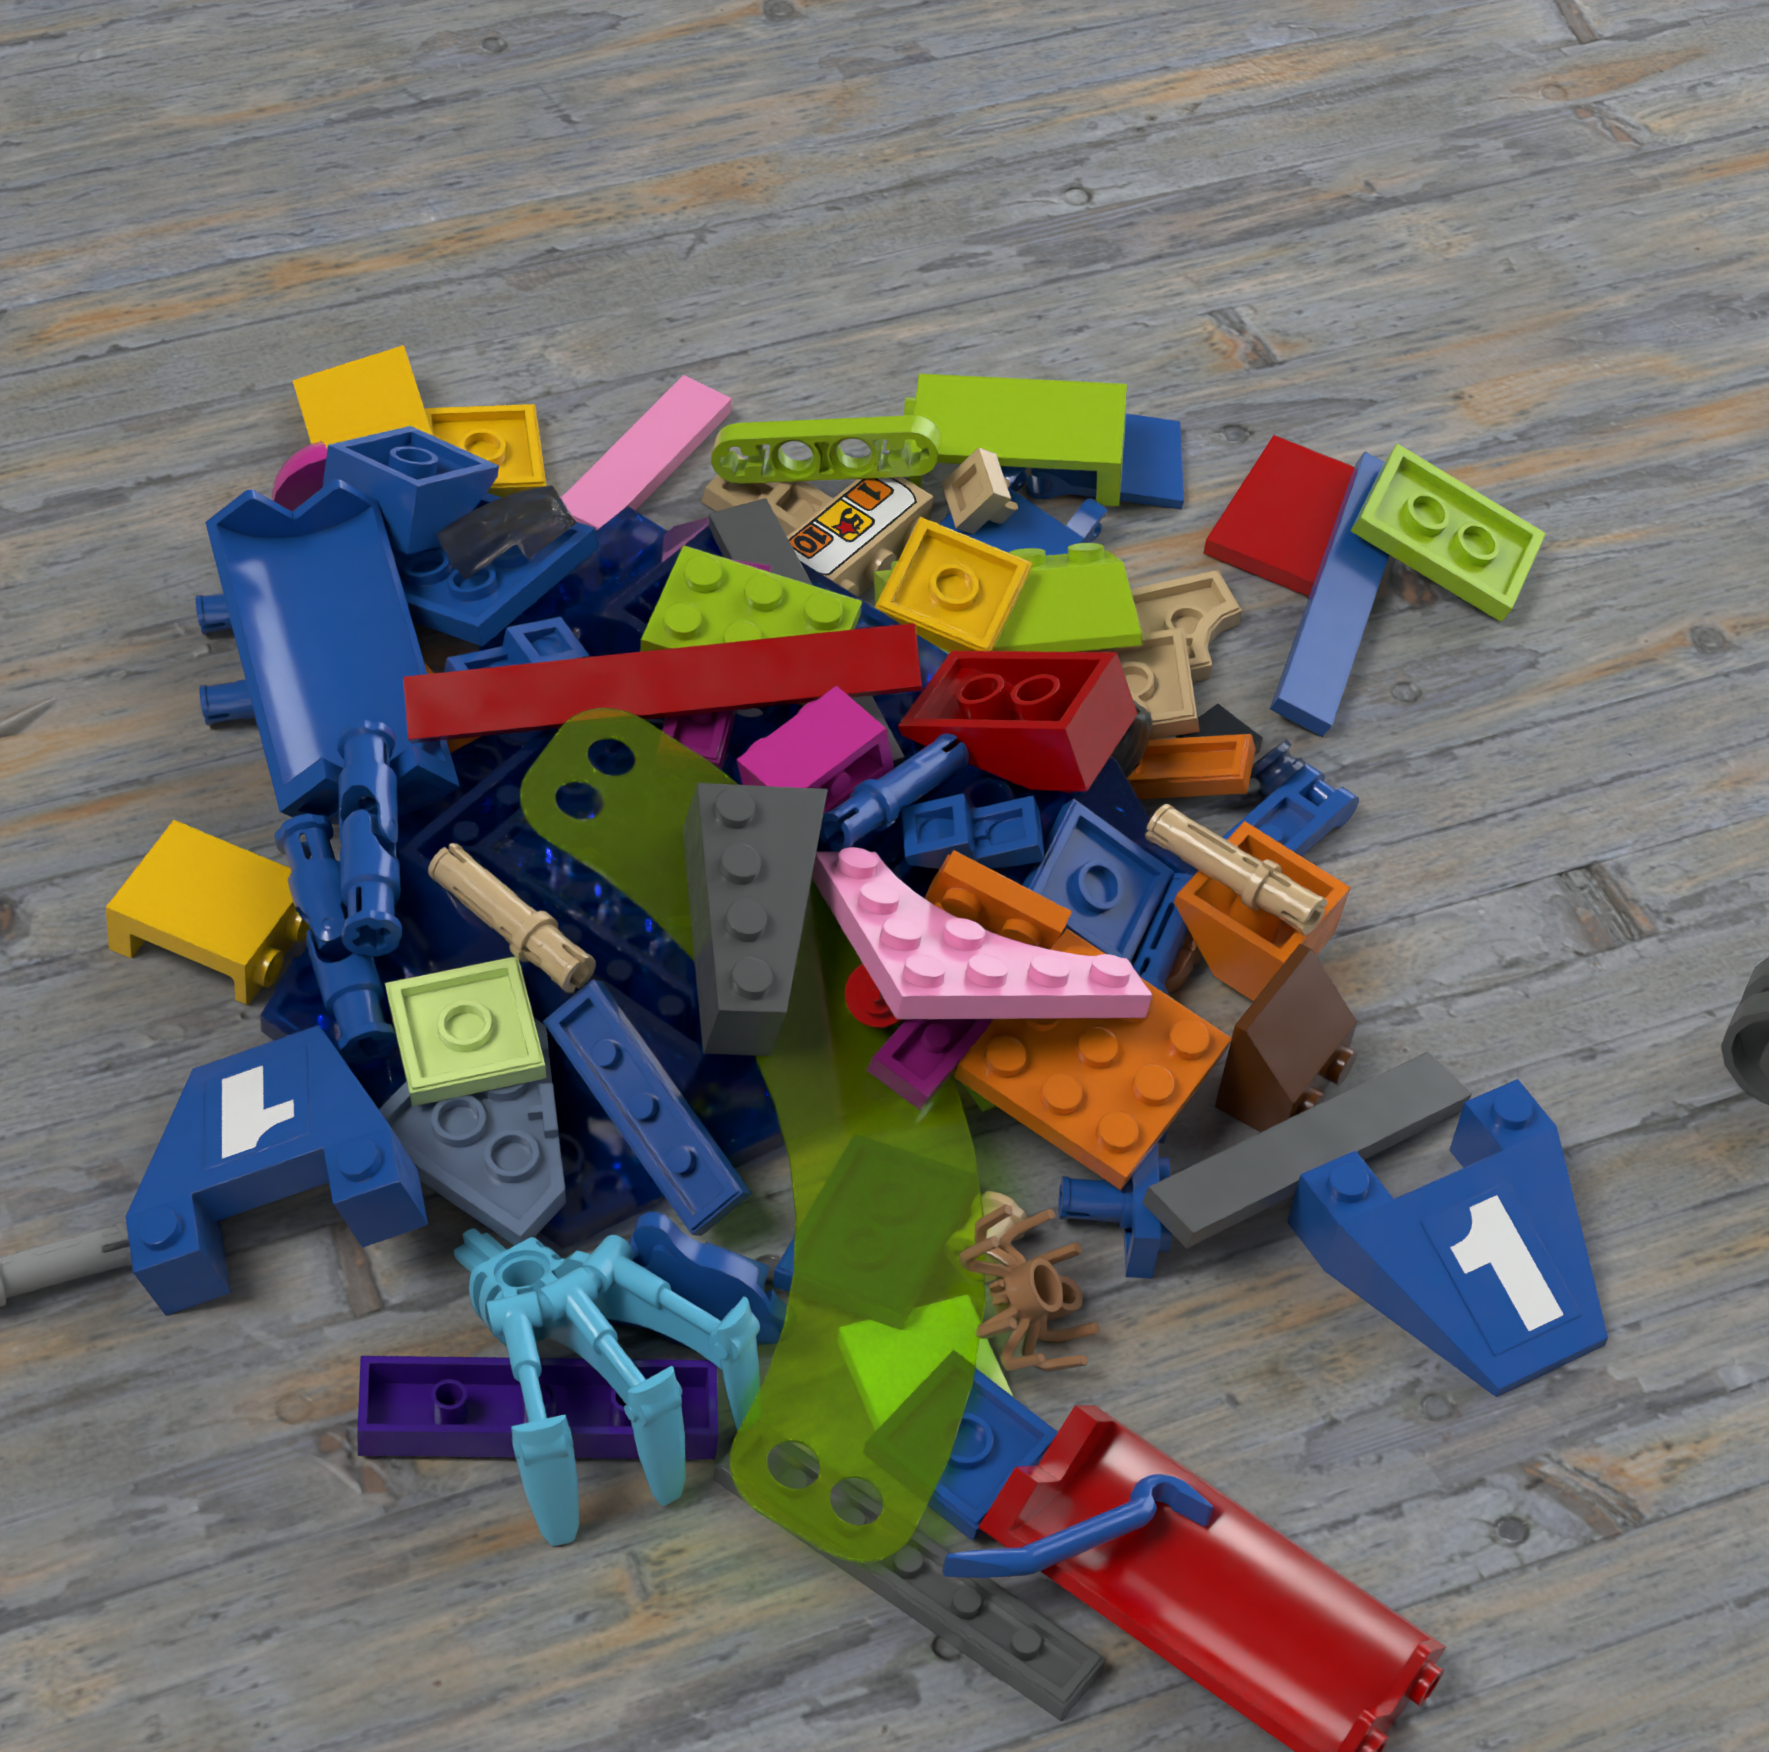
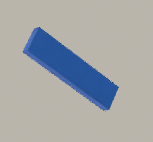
[543,979,752,1236]

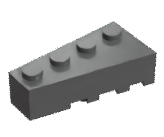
[683,783,828,1056]

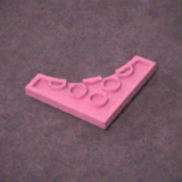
[812,847,1152,1019]

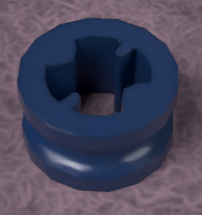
[1250,739,1306,797]

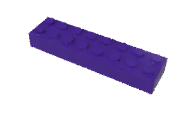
[357,1356,718,1459]

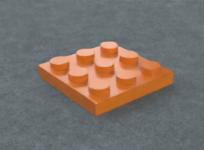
[954,929,1231,1190]

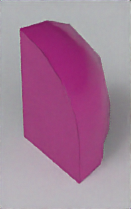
[271,441,327,511]

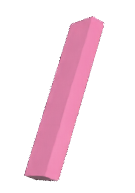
[553,375,732,545]

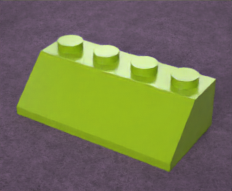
[874,543,1142,667]

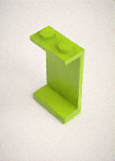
[904,373,1127,506]

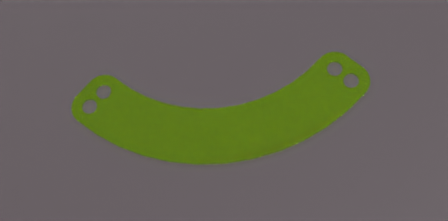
[520,708,985,1563]

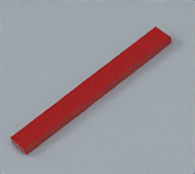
[403,623,922,744]

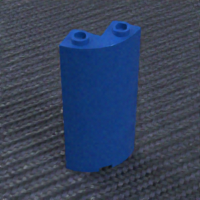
[205,479,460,825]

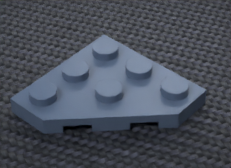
[379,1017,566,1245]

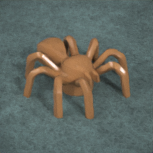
[959,1204,1100,1372]

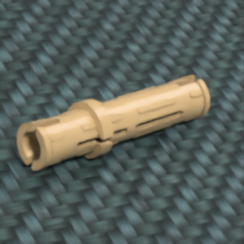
[1145,804,1327,935]
[428,843,596,993]

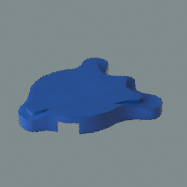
[606,1212,797,1349]

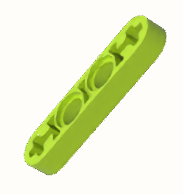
[711,415,942,484]

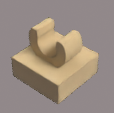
[941,448,1018,534]

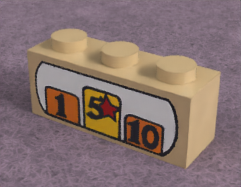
[787,477,934,599]

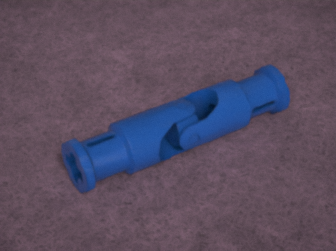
[337,720,402,957]
[274,814,398,1064]

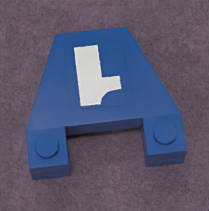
[125,1025,428,1316]
[1287,1079,1608,1397]

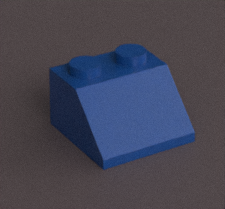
[322,426,499,557]

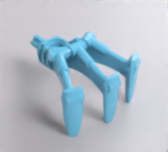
[454,1228,761,1546]

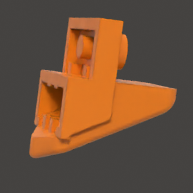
[924,850,1072,950]

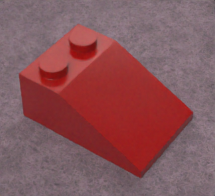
[898,651,1138,793]

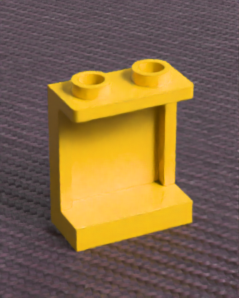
[106,820,311,1005]

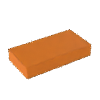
[1122,734,1256,800]

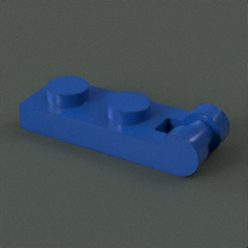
[1222,764,1359,856]

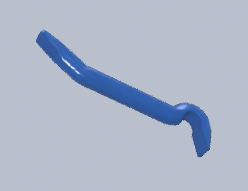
[942,1473,1214,1578]

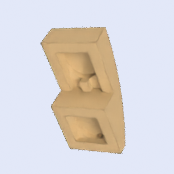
[701,454,833,536]

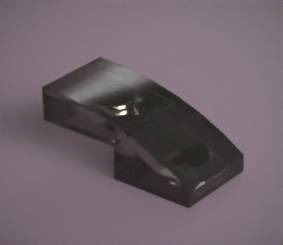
[436,485,577,580]

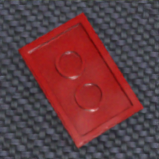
[1203,435,1354,597]

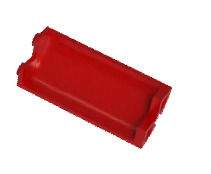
[978,1405,1446,1752]

